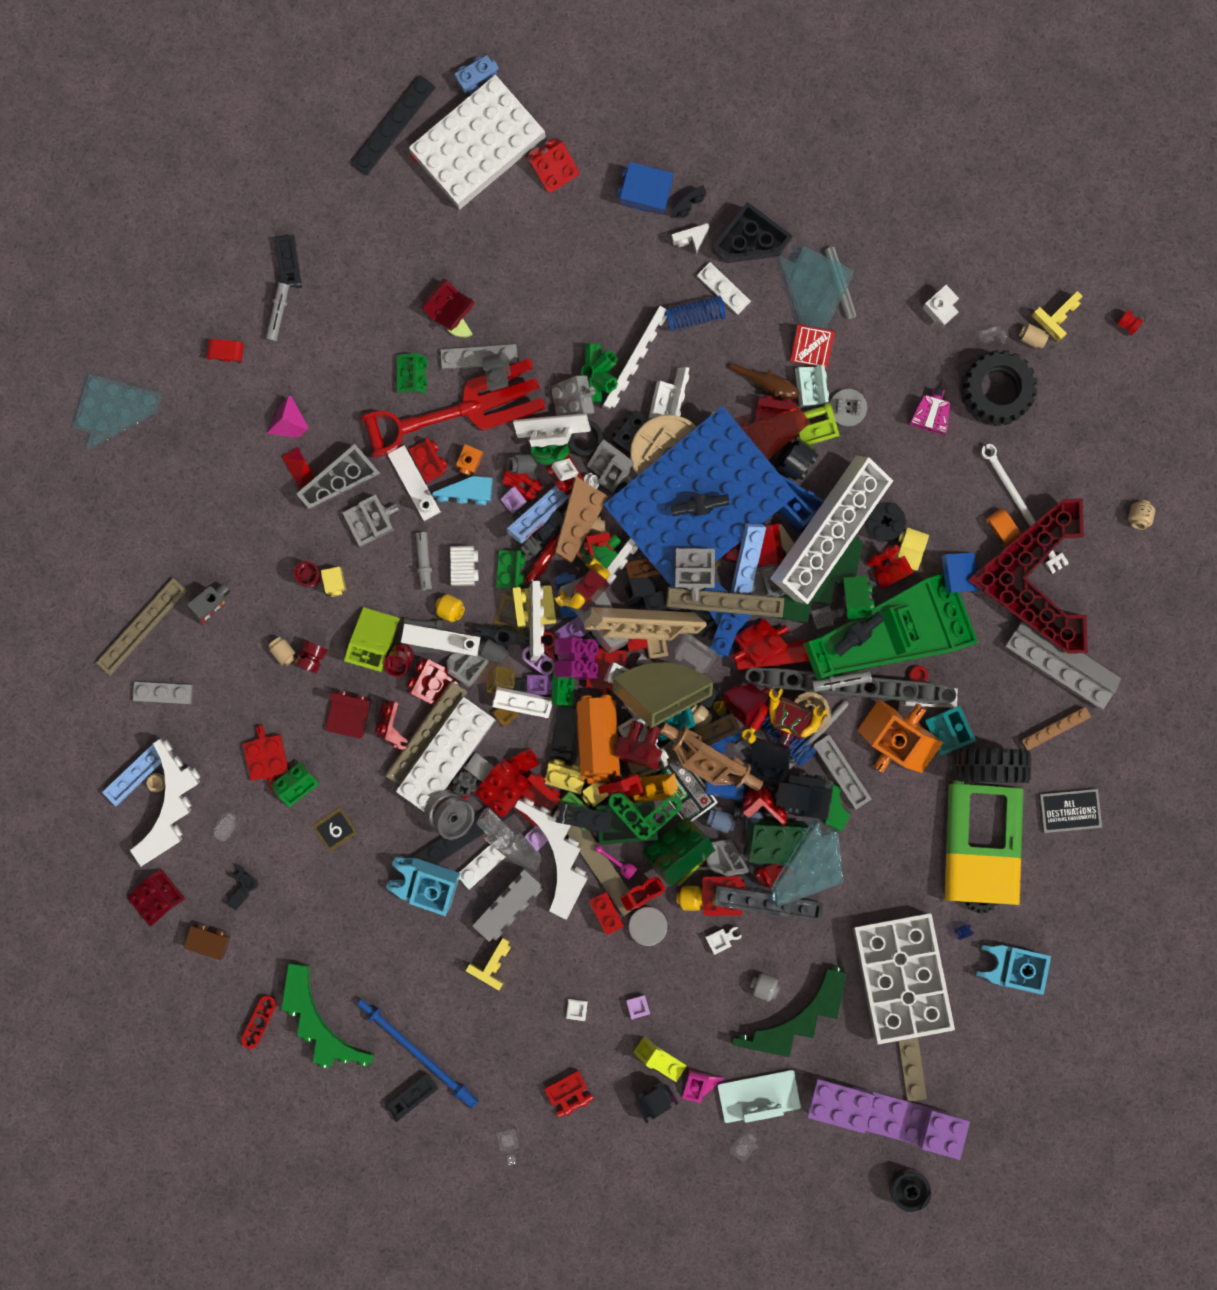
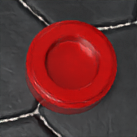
[909,666,928,683]

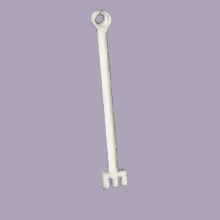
[980,444,1069,574]

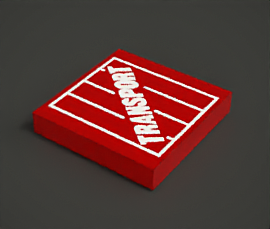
[790,323,835,369]

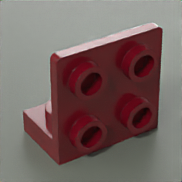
[127,869,185,927]

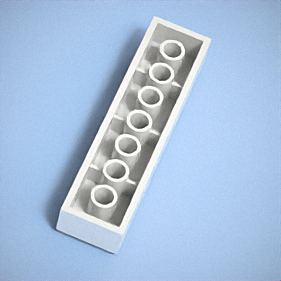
[770,456,893,604]

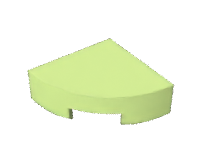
[447,319,473,338]

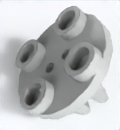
[830,389,867,427]

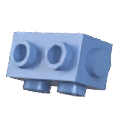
[455,55,499,95]

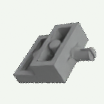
[551,376,596,416]
[587,440,634,493]
[343,494,399,547]
[675,548,715,601]

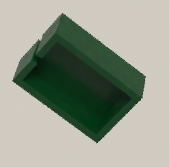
[596,801,658,845]
[642,817,715,887]
[743,818,811,865]

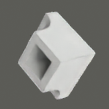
[923,285,959,326]

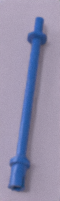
[357,999,479,1109]

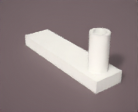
[388,445,441,521]
[401,624,480,656]

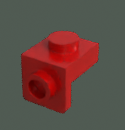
[506,749,539,775]

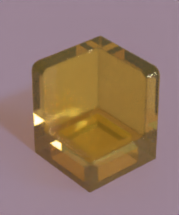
[487,666,515,694]

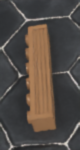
[1020,707,1091,750]

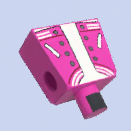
[909,387,950,436]

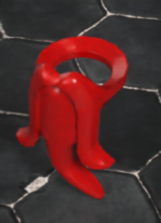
[755,864,800,889]

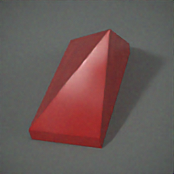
[282,447,315,489]

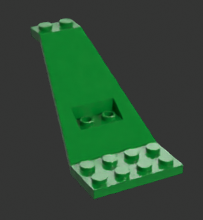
[804,573,978,680]

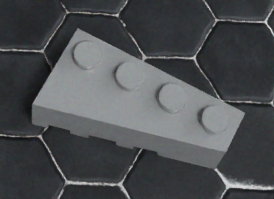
[297,444,380,509]
[558,577,629,653]
[473,868,543,942]

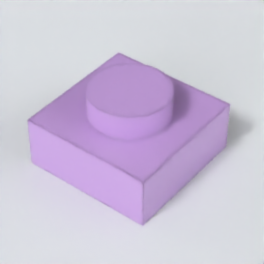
[500,487,527,514]
[524,826,548,851]
[626,995,650,1019]

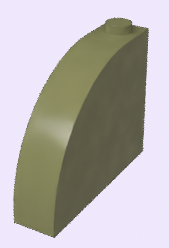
[613,663,713,728]

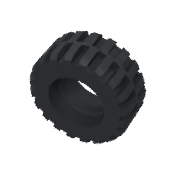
[961,350,1037,426]
[955,748,1031,783]

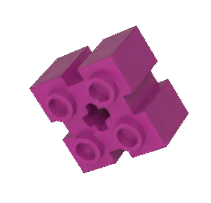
[555,637,598,680]

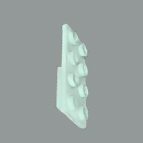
[718,1070,801,1123]

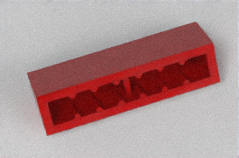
[734,639,811,670]

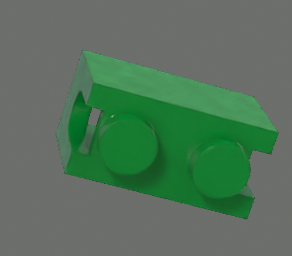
[843,575,874,620]

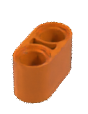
[986,508,1021,548]

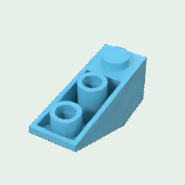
[433,476,493,506]

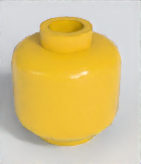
[435,594,465,622]
[676,886,703,911]

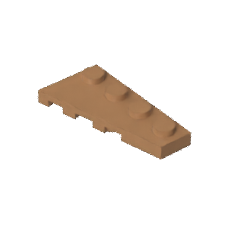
[554,477,609,563]

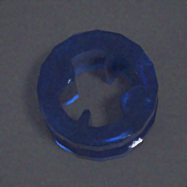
[955,924,974,940]

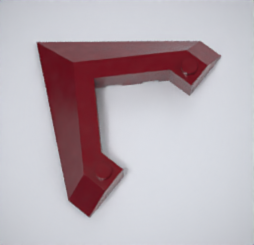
[968,498,1088,654]

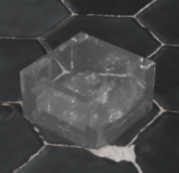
[673,633,719,675]

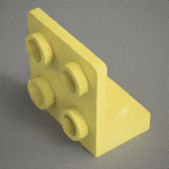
[513,585,556,628]

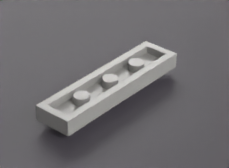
[441,344,518,369]
[813,735,872,810]

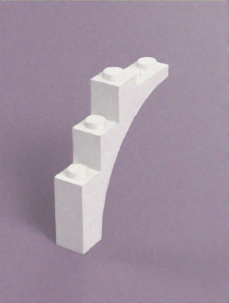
[130,738,200,866]
[515,797,588,920]

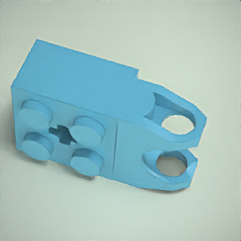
[386,857,460,916]
[976,945,1051,995]

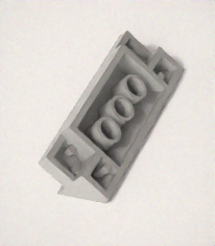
[1005,620,1121,710]

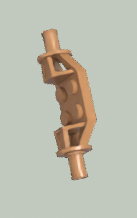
[659,722,763,792]

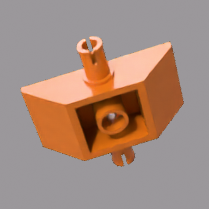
[857,699,944,773]

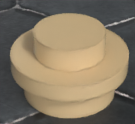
[146,773,166,792]

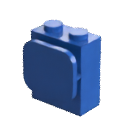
[617,162,674,215]

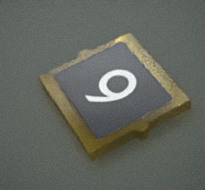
[313,807,358,852]

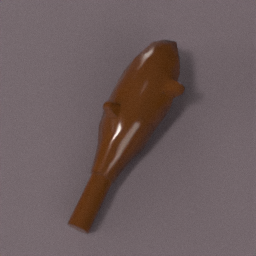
[729,363,800,400]

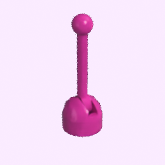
[595,845,637,880]

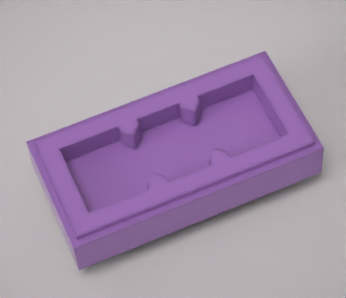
[554,617,591,638]

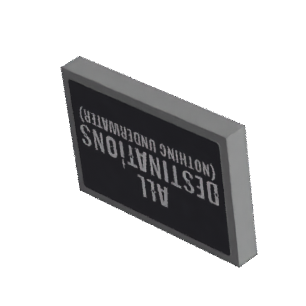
[1039,789,1102,833]

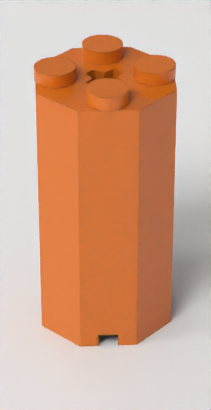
[576,695,620,784]

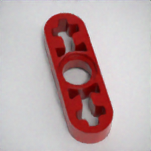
[241,995,277,1049]

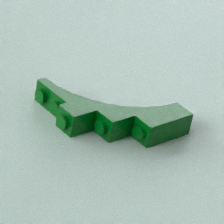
[281,962,375,1068]

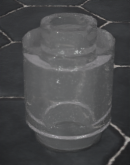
[212,812,239,842]

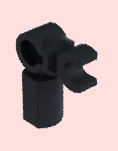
[226,864,259,910]

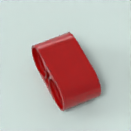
[206,339,244,363]
[541,632,558,662]

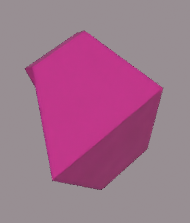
[267,396,309,438]
[682,1069,724,1103]

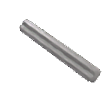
[825,247,856,320]

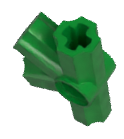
[581,344,618,403]

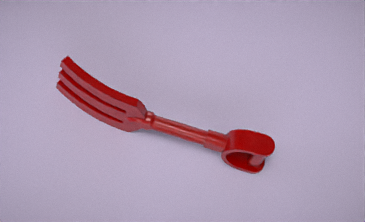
[360,359,546,458]

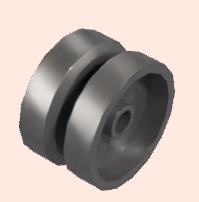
[424,790,475,840]

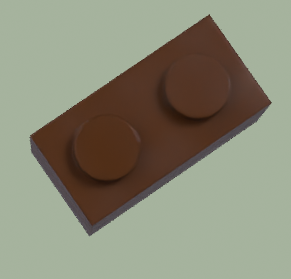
[183,923,231,960]

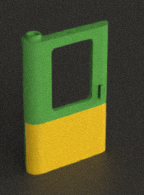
[944,780,1024,905]

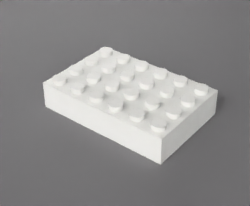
[409,75,545,210]
[853,913,955,1044]

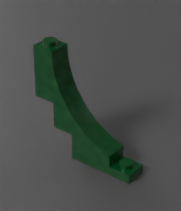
[773,536,863,624]
[731,965,846,1058]

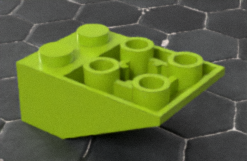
[344,607,400,673]

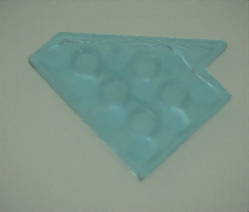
[780,246,855,328]
[73,374,163,450]
[772,819,844,907]

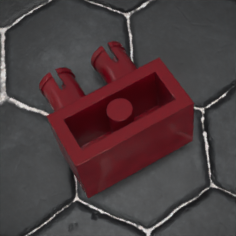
[613,721,663,770]

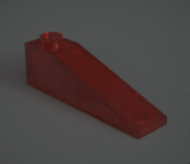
[740,407,810,460]

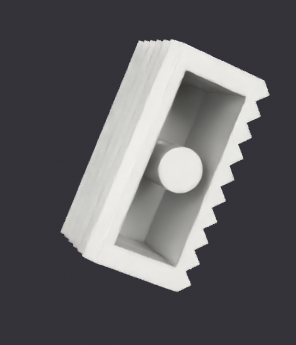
[450,546,479,586]

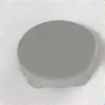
[629,907,667,946]

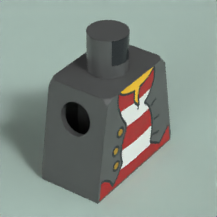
[187,584,231,626]

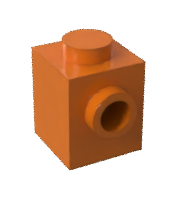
[456,444,483,476]

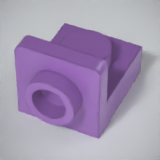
[527,675,553,695]

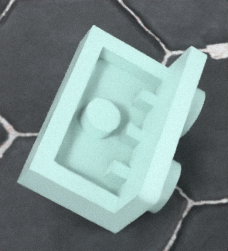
[795,365,829,406]

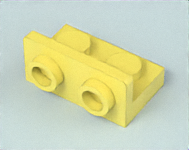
[544,759,585,794]

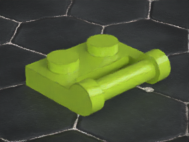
[793,403,840,445]

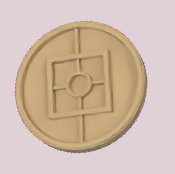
[630,415,696,476]

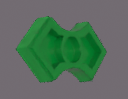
[825,785,851,832]

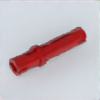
[524,534,559,584]

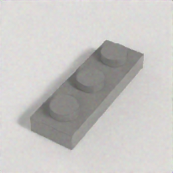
[133,682,193,704]

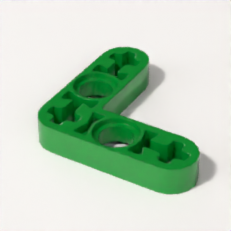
[609,792,682,840]

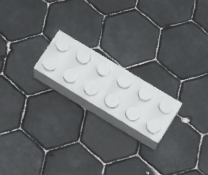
[396,697,496,812]

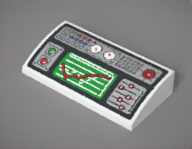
[649,741,718,821]

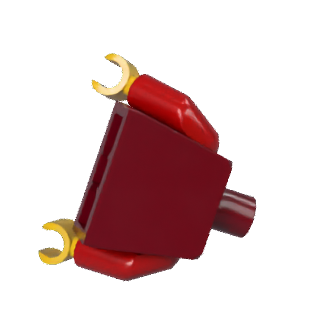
[713,683,771,743]

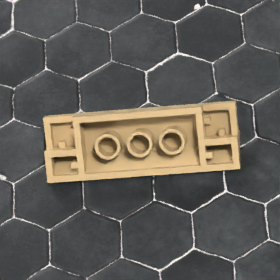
[584,607,706,640]

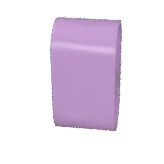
[522,646,555,675]

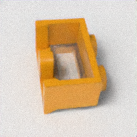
[634,773,678,802]

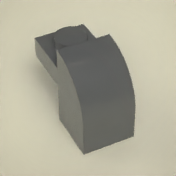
[482,352,511,391]

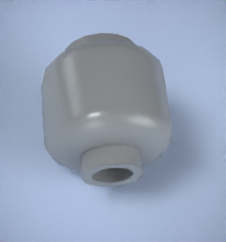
[750,973,781,1002]

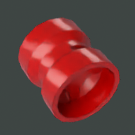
[1116,309,1144,336]

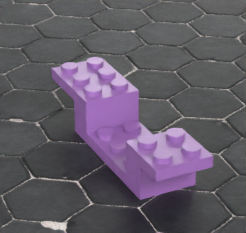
[807,1079,970,1160]

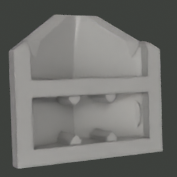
[751,564,787,597]
[446,652,490,687]
[706,839,749,877]

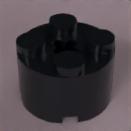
[775,436,818,481]
[865,502,906,543]
[634,1081,679,1124]
[889,1168,931,1212]

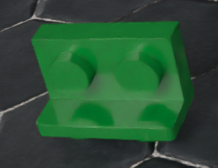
[397,353,428,394]
[496,550,525,589]
[551,666,574,706]
[271,762,320,808]

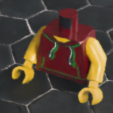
[554,557,610,611]
[769,687,828,747]

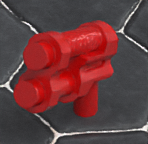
[502,469,543,502]

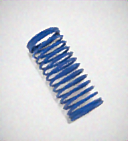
[665,295,726,332]
[761,713,817,766]

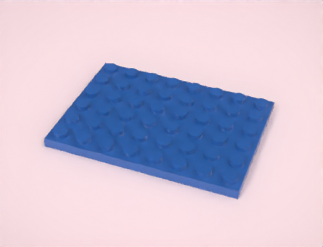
[604,406,796,589]

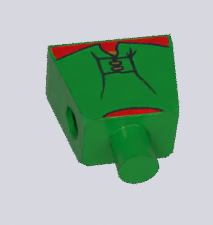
[576,534,621,570]

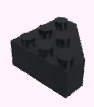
[712,202,793,263]

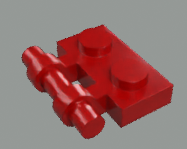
[867,545,914,589]
[544,1070,594,1118]

